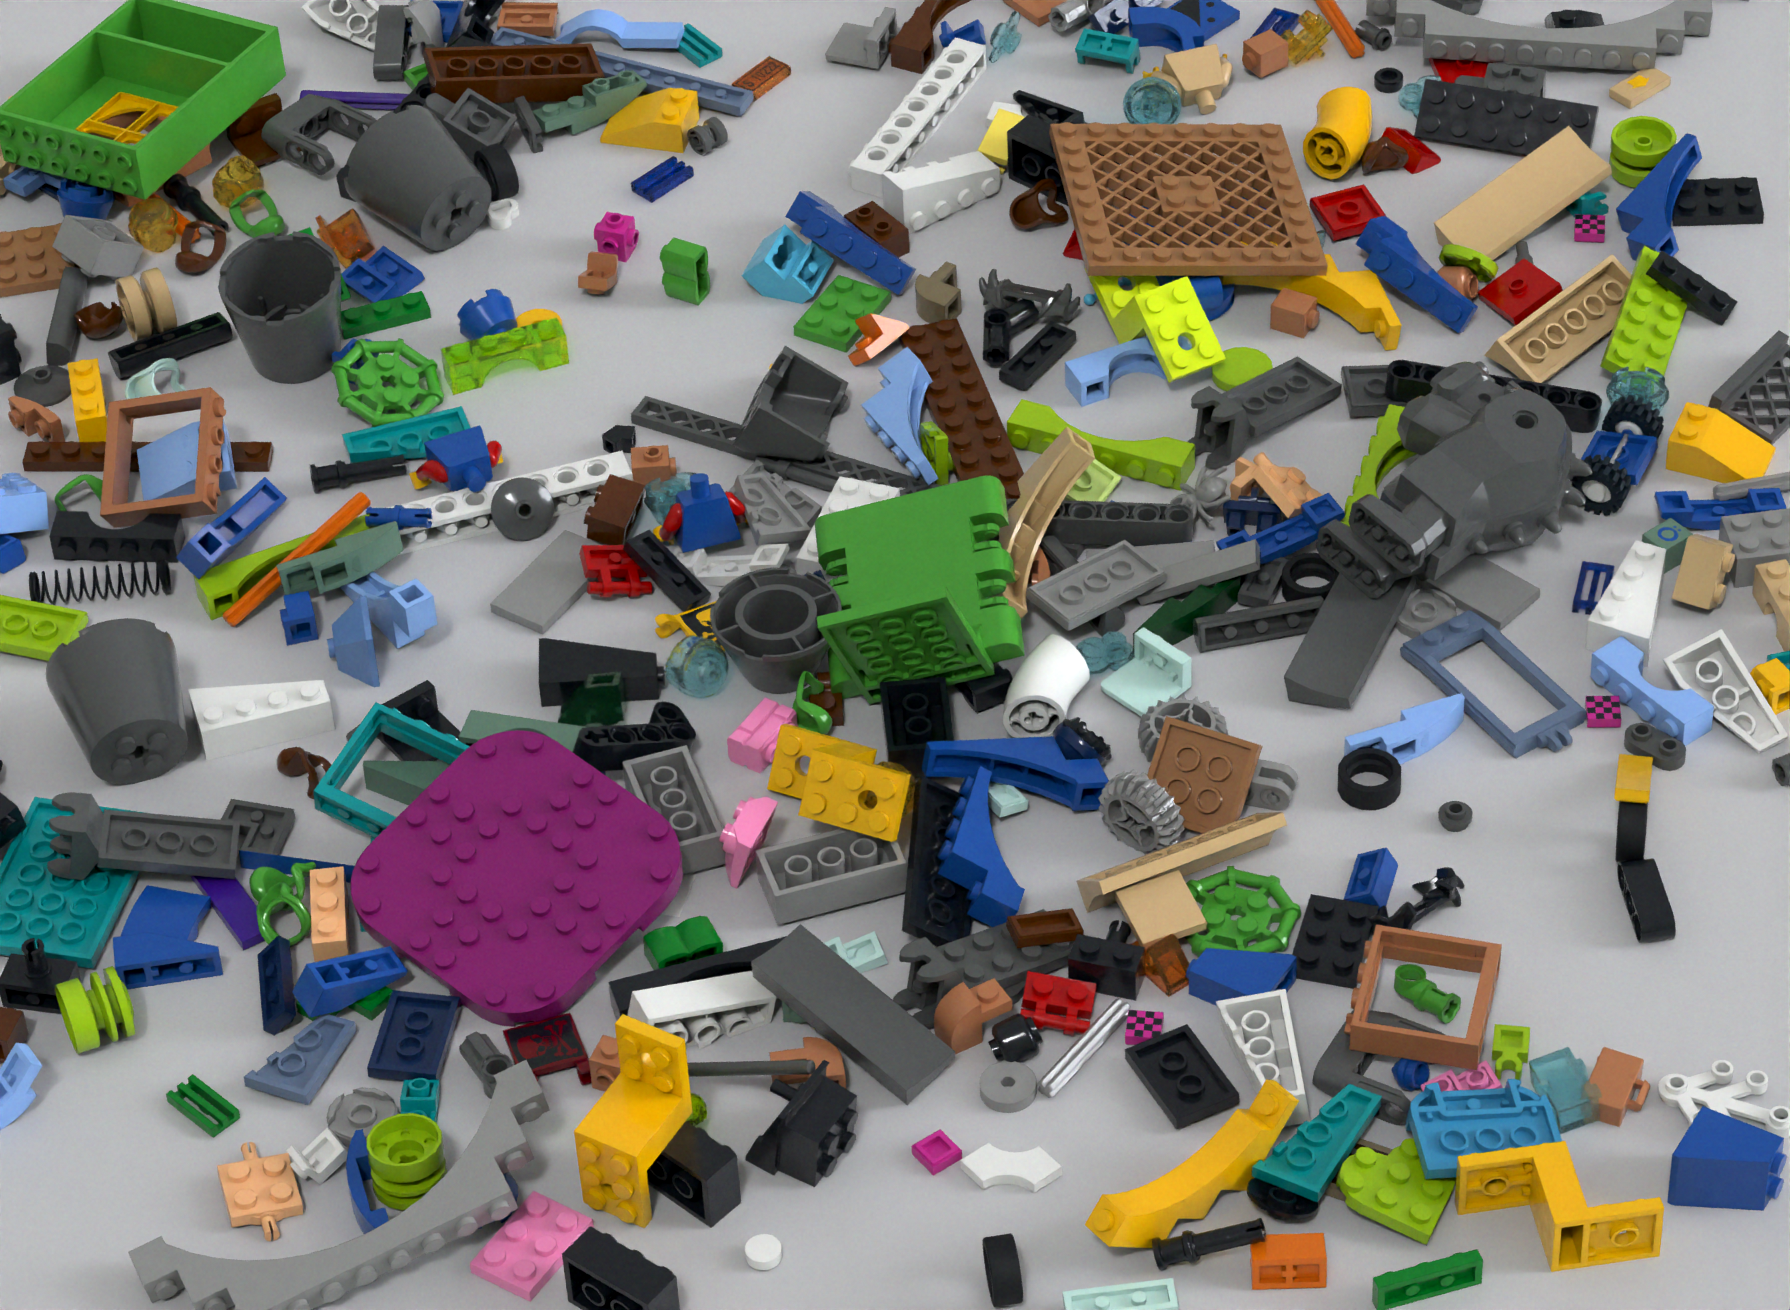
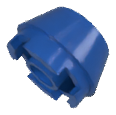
[57,178,116,220]
[457,289,517,349]

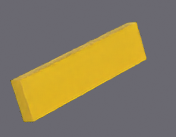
[1614,754,1653,804]

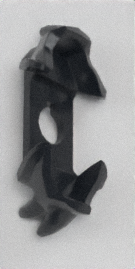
[1368,867,1465,935]

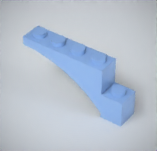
[861,347,939,486]
[340,571,437,649]

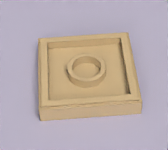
[1115,870,1207,950]

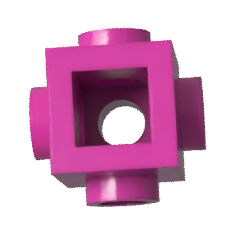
[594,212,639,262]

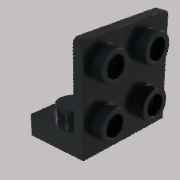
[377,680,461,761]

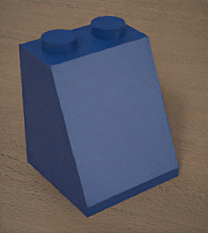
[1667,1106,1787,1211]

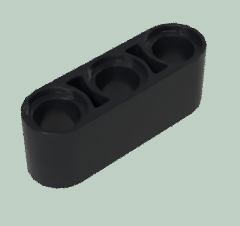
[1617,858,1676,943]

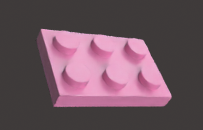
[470,1191,594,1302]

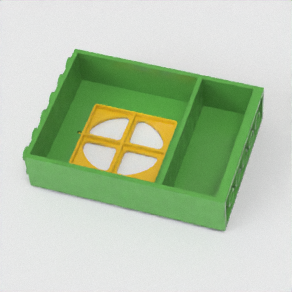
[0,0,286,200]

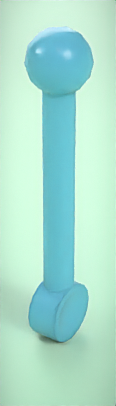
[1084,277,1132,305]

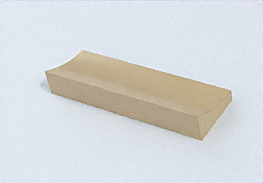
[1434,126,1612,260]
[1484,254,1631,384]
[1077,812,1287,913]

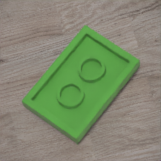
[793,275,891,353]

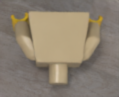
[1142,44,1233,114]

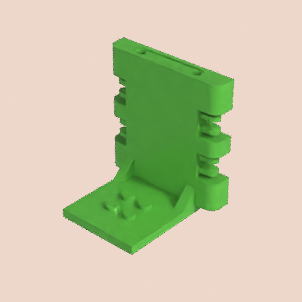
[815,476,1025,704]

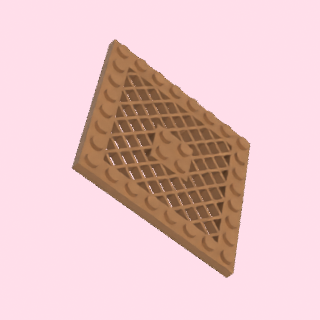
[1049,122,1328,276]

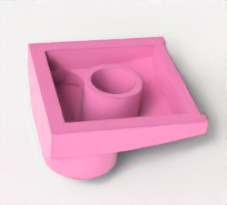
[719,796,778,889]

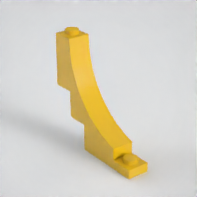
[1219,241,1402,350]
[1085,1079,1299,1248]

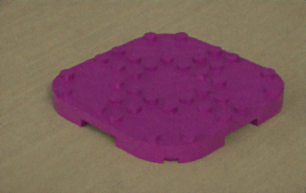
[350,730,683,1027]

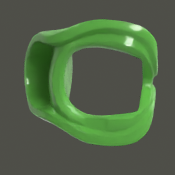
[229,189,285,238]
[55,474,103,511]
[792,671,833,735]
[249,861,316,911]
[256,882,311,947]

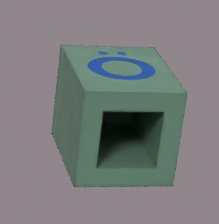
[1642,518,1693,574]

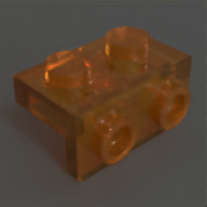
[315,208,375,268]

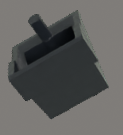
[745,1060,858,1187]

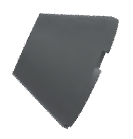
[710,567,842,694]

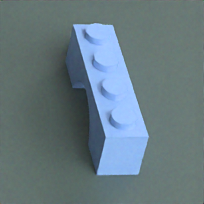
[1065,335,1192,407]
[1590,636,1714,746]

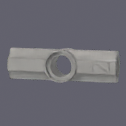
[1048,0,1113,31]

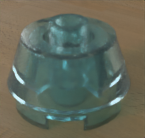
[1123,77,1181,124]
[1606,367,1669,416]
[644,472,696,525]

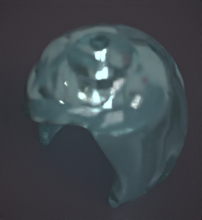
[664,635,729,698]

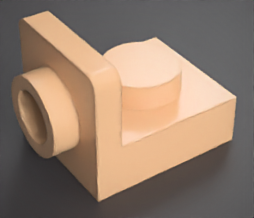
[1230,457,1264,501]

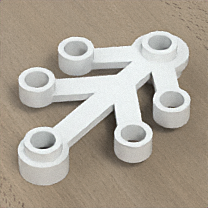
[1658,1060,1790,1139]

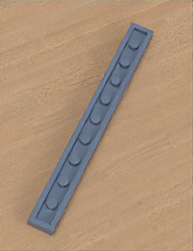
[490,27,753,116]

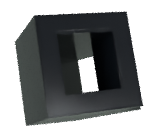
[602,425,636,453]

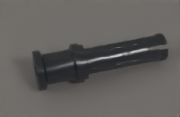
[163,174,229,237]
[310,454,406,492]
[1152,1218,1267,1270]

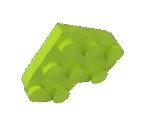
[1336,1138,1456,1245]

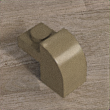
[915,261,962,323]

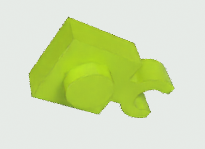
[1492,1024,1530,1080]

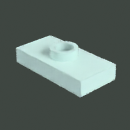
[961,778,1029,818]

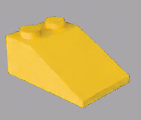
[600,88,700,153]
[1666,402,1776,483]

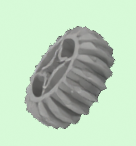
[1138,695,1228,761]
[1098,770,1185,855]

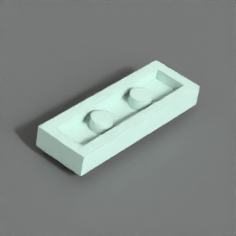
[1062,1278,1179,1310]

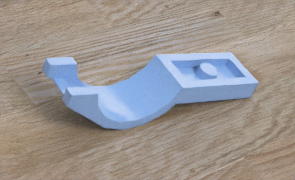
[555,9,684,48]

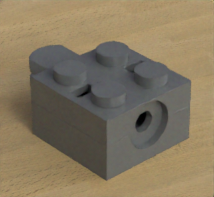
[1455,63,1546,98]
[423,88,518,164]

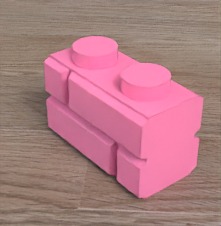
[727,697,799,773]

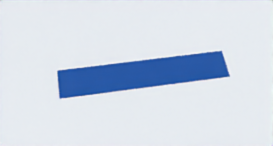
[239,850,355,883]

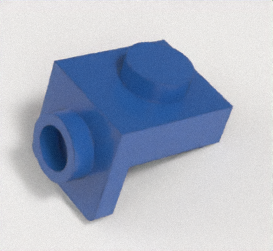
[939,19,986,48]

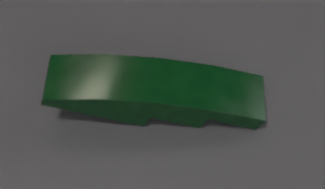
[1133,576,1240,657]

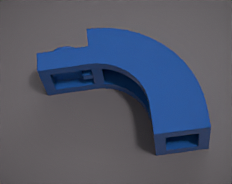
[1128,7,1204,52]

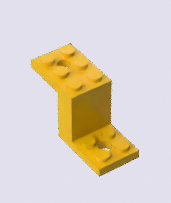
[767,724,911,842]
[574,1014,693,1228]
[1455,1141,1664,1272]

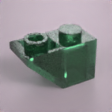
[558,671,627,726]

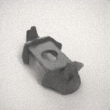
[979,269,1080,321]

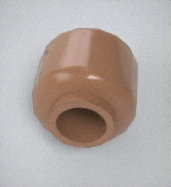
[1437,266,1478,301]

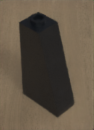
[539,638,665,707]

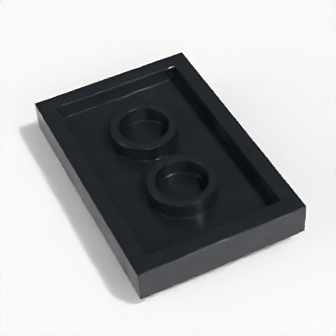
[1672,177,1764,226]
[1292,894,1379,989]
[1125,1024,1239,1129]

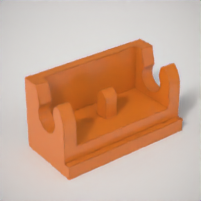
[1250,1233,1327,1290]

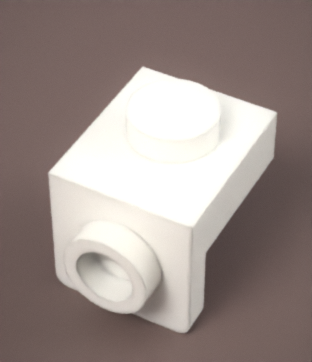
[286,1128,348,1185]

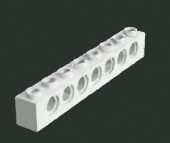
[848,37,987,198]
[388,451,633,555]

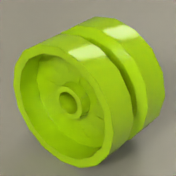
[1609,116,1677,188]

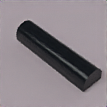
[108,312,233,379]

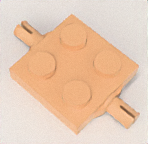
[1251,452,1322,518]
[217,1142,303,1241]

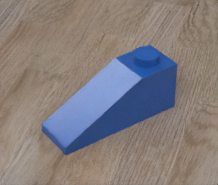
[113,932,223,990]
[292,946,408,1018]

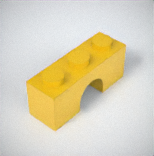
[67,358,108,442]

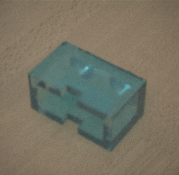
[1529,1047,1602,1134]

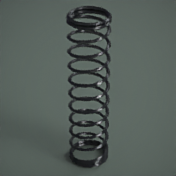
[29,559,171,604]

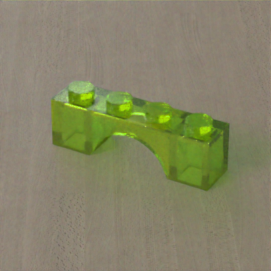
[441,318,569,395]

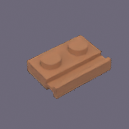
[497,2,559,37]

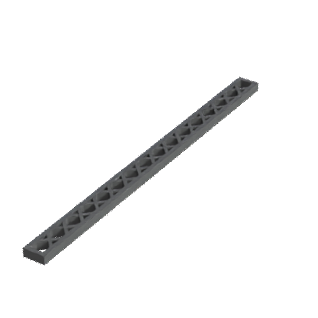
[631,396,1088,560]

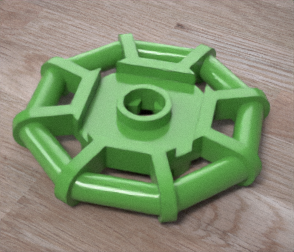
[331,338,444,427]
[1185,866,1301,957]

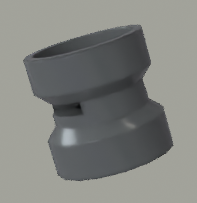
[687,117,728,155]

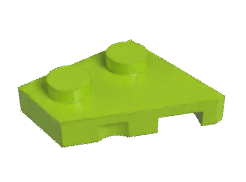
[920,421,953,485]

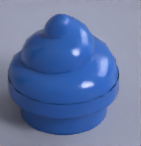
[1391,1058,1429,1091]

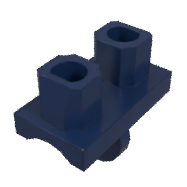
[1223,487,1282,536]

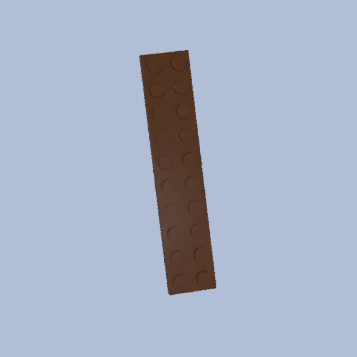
[899,318,1024,499]

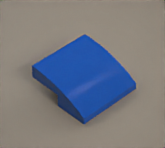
[342,245,425,303]
[121,885,211,942]

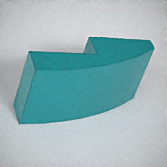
[400,1078,440,1123]

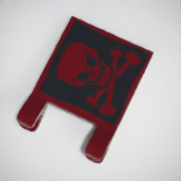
[503,1013,592,1085]

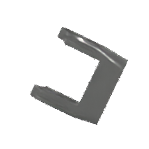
[261,94,377,175]
[1312,1010,1445,1125]

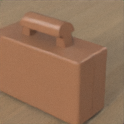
[1579,1047,1650,1127]

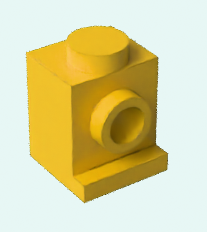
[1750,658,1790,715]

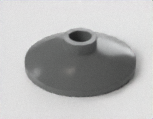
[14,365,71,407]
[491,477,554,541]

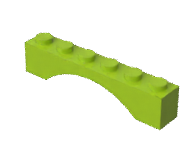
[1007,399,1195,491]
[1340,404,1417,526]
[194,514,374,620]

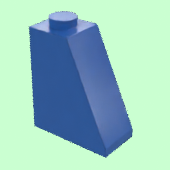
[1186,948,1297,1006]

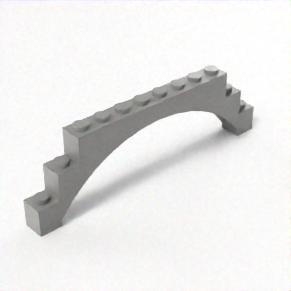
[1366,0,1713,71]
[128,1060,550,1310]

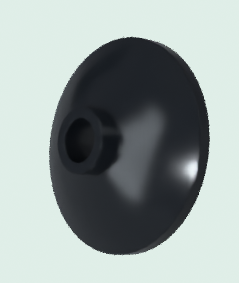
[1247,1178,1318,1220]

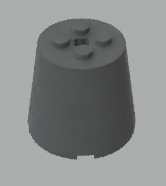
[344,105,491,251]
[218,231,341,384]
[46,618,188,784]

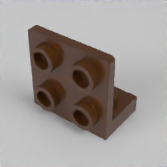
[226,93,302,168]

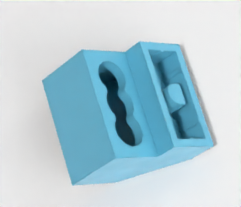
[741,225,834,304]

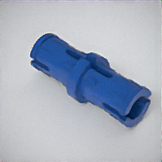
[365,505,432,530]

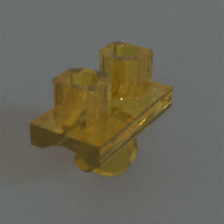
[1280,10,1333,65]

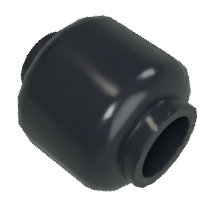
[988,1014,1043,1063]

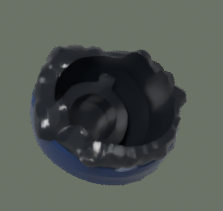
[1053,717,1112,765]

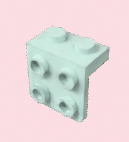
[1101,627,1191,717]

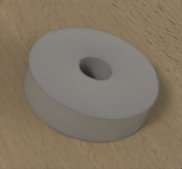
[979,1061,1037,1113]

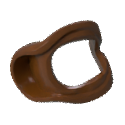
[1361,137,1409,174]
[1009,179,1069,229]
[175,220,226,272]
[277,747,331,799]

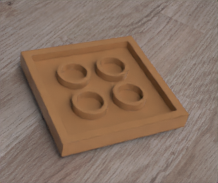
[0,223,81,298]
[1147,716,1263,834]

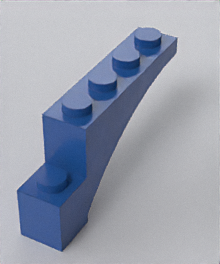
[1616,133,1702,261]
[785,191,916,295]
[1356,216,1478,333]
[176,477,287,579]
[922,736,1109,811]
[937,766,1025,927]

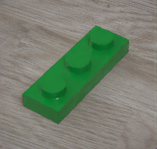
[341,291,431,340]
[1372,1249,1483,1310]

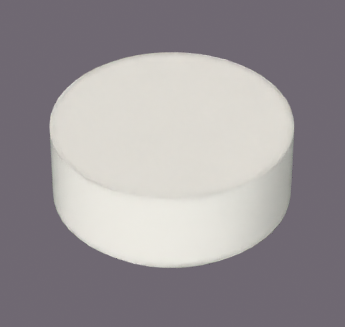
[745,1234,782,1270]

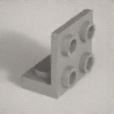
[825,7,897,69]

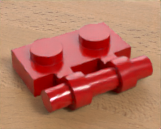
[579,545,652,597]
[1020,971,1097,1036]

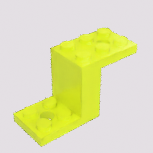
[1085,268,1226,383]

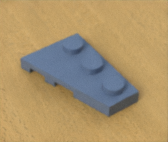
[244,1014,356,1105]

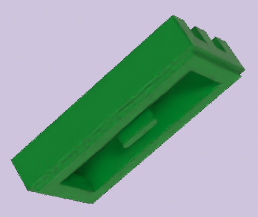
[166,1074,240,1138]

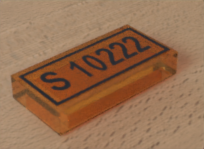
[732,56,791,102]

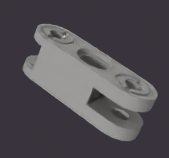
[1244,759,1298,811]

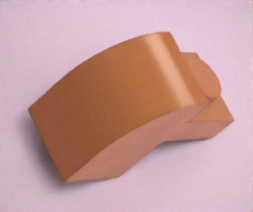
[934,978,1012,1055]
[769,1037,846,1089]

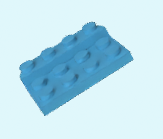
[1405,1079,1562,1179]

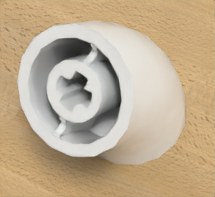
[1003,634,1090,738]

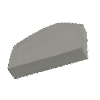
[403,0,444,48]

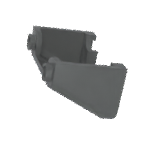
[733,346,848,462]

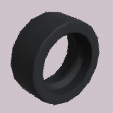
[474,143,519,202]
[1282,553,1339,602]
[1337,748,1401,810]
[1615,801,1648,862]
[983,1233,1023,1307]

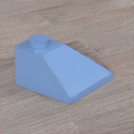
[327,596,380,687]

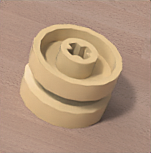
[115,267,177,342]

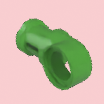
[1394,964,1461,1024]

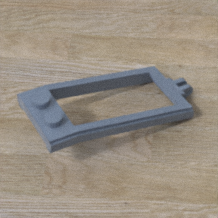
[1400,610,1586,758]

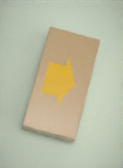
[1609,67,1671,109]

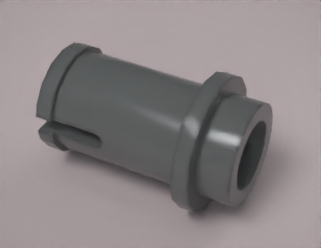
[1355,20,1392,50]

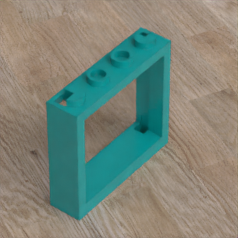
[313,702,470,838]

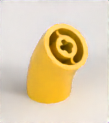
[1303,87,1373,179]

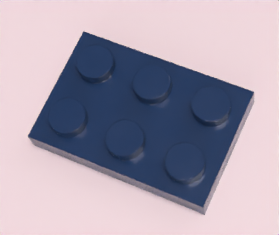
[367,990,461,1081]

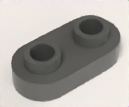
[1624,723,1686,771]

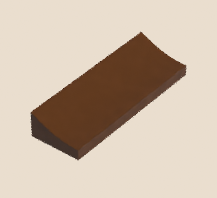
[423,43,605,104]

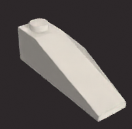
[301,0,413,51]
[1663,629,1789,753]

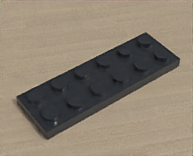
[1414,79,1599,156]
[902,776,971,947]

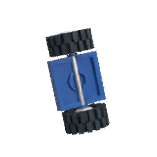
[1570,395,1664,516]

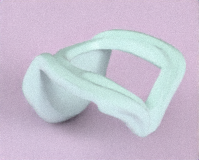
[125,358,187,399]

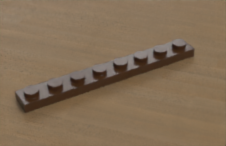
[22,441,273,472]

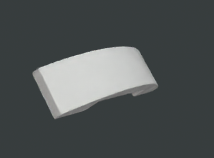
[673,544,790,586]

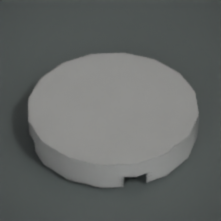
[1394,589,1457,639]
[326,1087,398,1147]

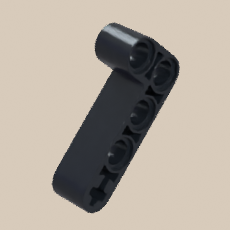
[573,701,696,772]

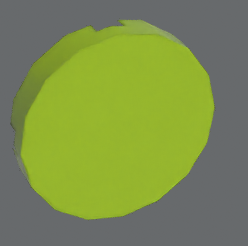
[1438,244,1499,282]
[1211,347,1273,391]

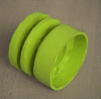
[55,966,135,1054]
[367,1113,447,1210]

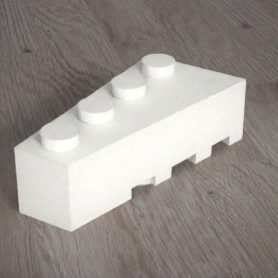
[882,151,1000,235]
[188,680,335,761]
[627,971,777,1049]
[1216,989,1310,1127]

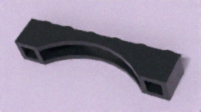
[608,936,787,1020]

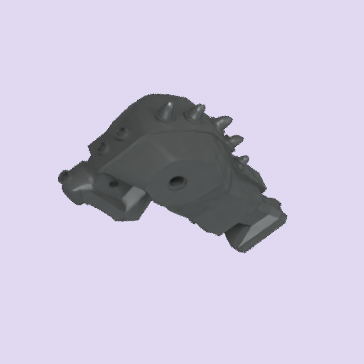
[1316,361,1593,598]

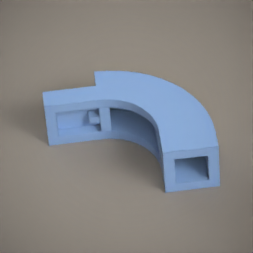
[0,1042,42,1130]

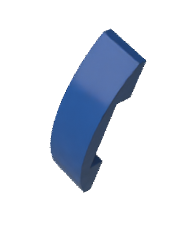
[1654,488,1787,530]
[1216,493,1345,564]
[346,1129,389,1234]

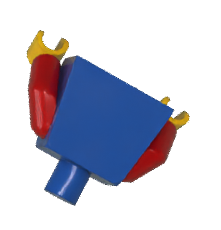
[409,425,503,492]
[653,473,749,553]

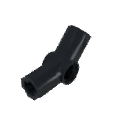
[983,299,1039,366]

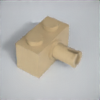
[1672,534,1735,610]

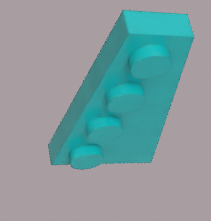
[342,406,471,463]
[1252,1084,1382,1202]

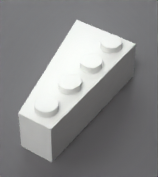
[1586,540,1666,668]

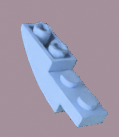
[1344,693,1465,764]

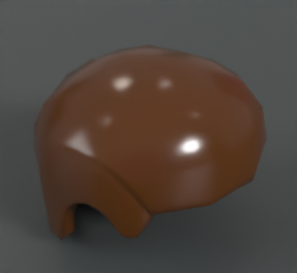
[73,302,123,339]

